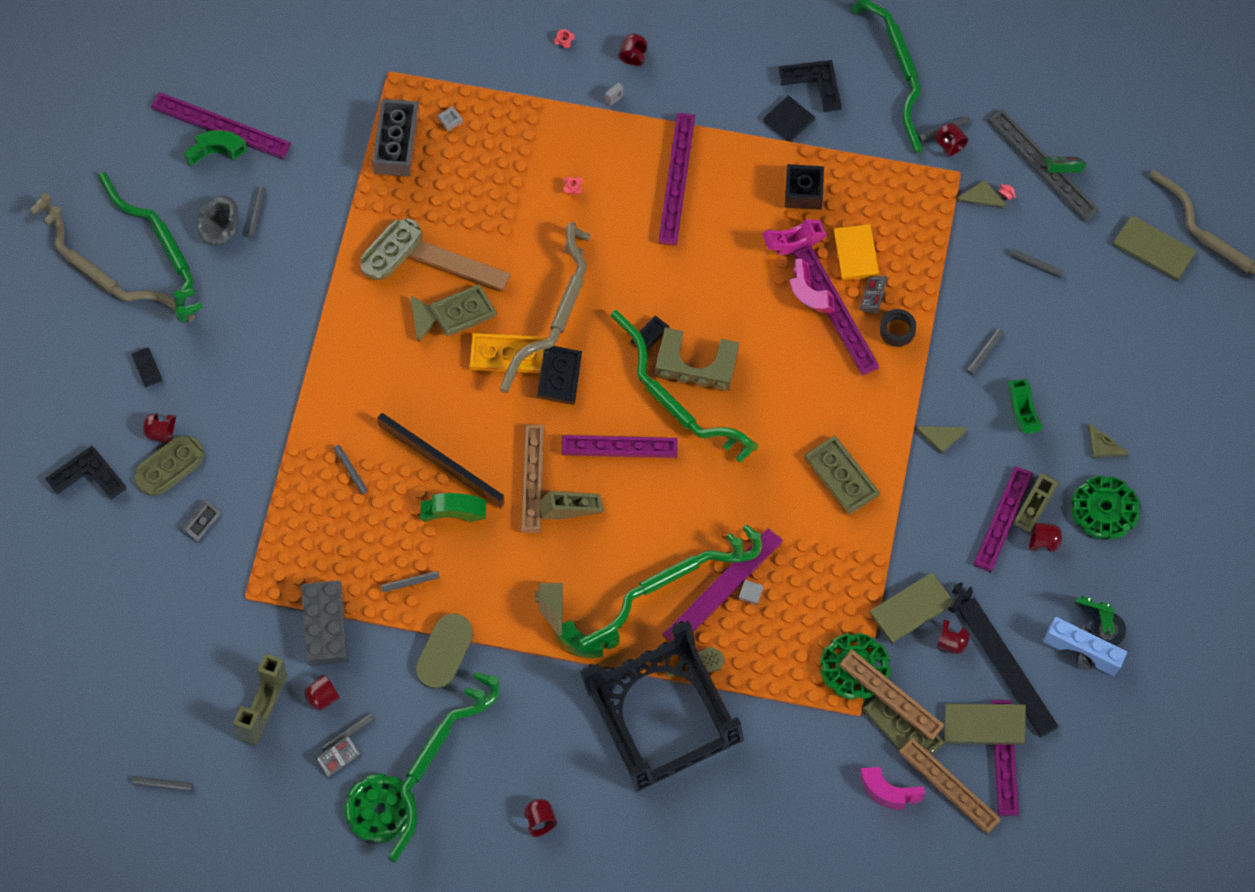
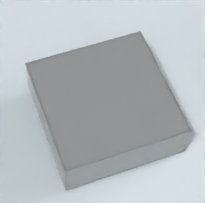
[605,82,623,107]
[437,106,463,131]
[739,580,764,605]

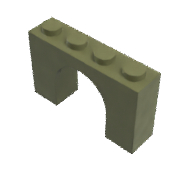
[655,328,739,391]
[233,653,288,746]

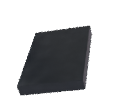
[537,346,582,405]

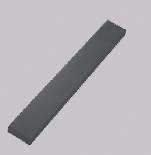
[988,109,1099,222]

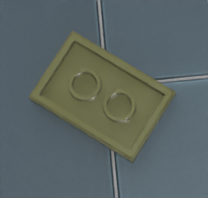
[429,284,497,337]

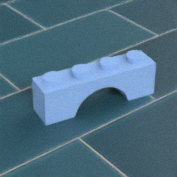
[1043,617,1127,677]

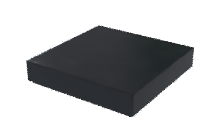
[763,95,815,142]

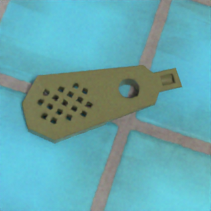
[666,646,725,678]

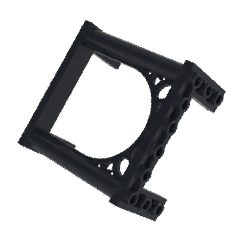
[580,620,744,792]

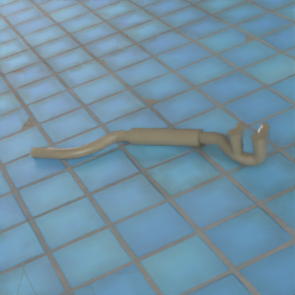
[1149,170,1255,275]
[30,193,195,323]
[499,222,591,393]

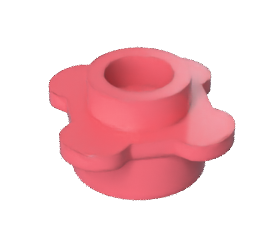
[554,29,575,48]
[564,177,582,195]
[998,184,1016,201]

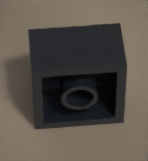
[785,164,824,210]

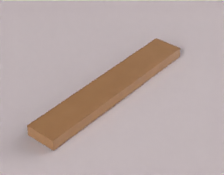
[408,241,511,292]
[521,425,544,533]
[838,649,945,741]
[898,737,1001,835]

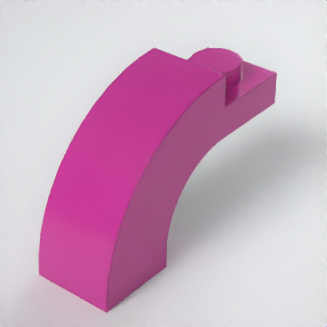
[762,219,827,255]
[790,259,835,313]
[860,767,925,810]

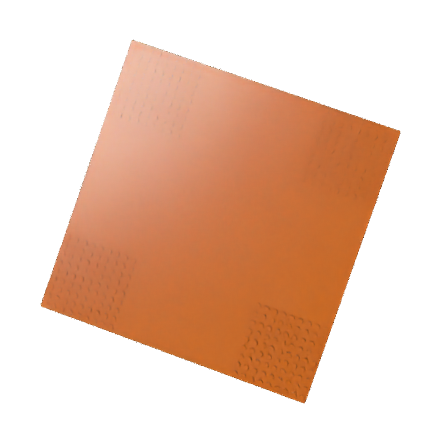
[245,71,961,716]

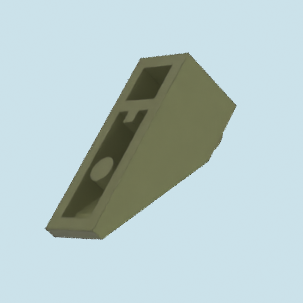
[1013,473,1061,533]
[539,491,603,520]
[535,583,563,635]

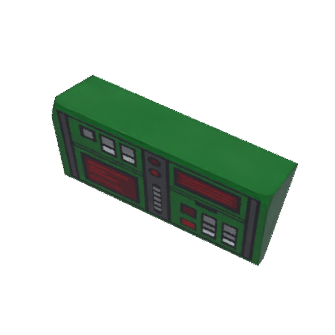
[1044,156,1086,173]

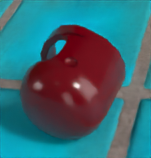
[618,34,648,67]
[936,123,969,157]
[143,413,176,443]
[1029,522,1062,552]
[936,619,969,654]
[305,674,340,710]
[524,799,558,837]

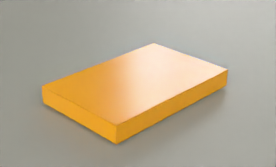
[833,224,879,280]

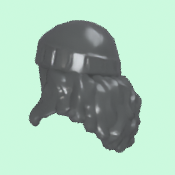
[196,195,238,245]

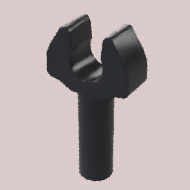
[948,582,973,613]

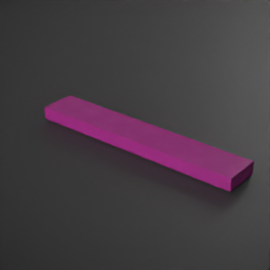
[562,435,677,458]
[973,466,1033,573]
[991,700,1019,816]

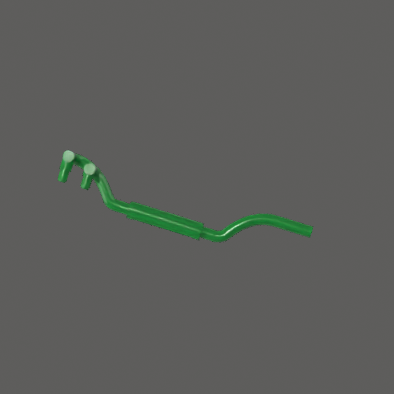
[851,0,923,154]
[98,172,203,323]
[610,310,758,463]
[579,525,762,649]
[387,672,500,863]

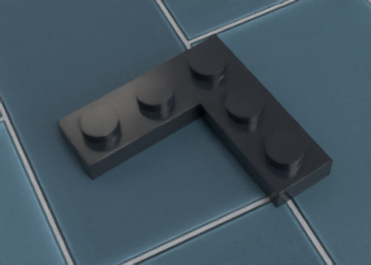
[778,60,842,112]
[45,445,127,500]

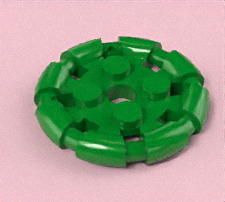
[1071,475,1140,540]
[819,632,891,700]
[344,773,416,843]

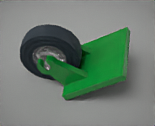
[1075,596,1126,646]

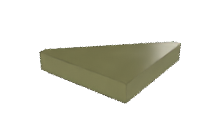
[957,180,1006,209]
[411,296,437,342]
[1088,424,1129,459]
[917,426,967,454]

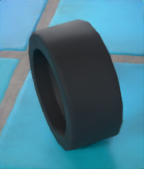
[880,309,916,347]

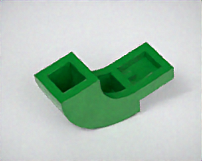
[184,130,248,167]
[1008,378,1042,434]
[420,493,486,523]
[554,620,620,658]

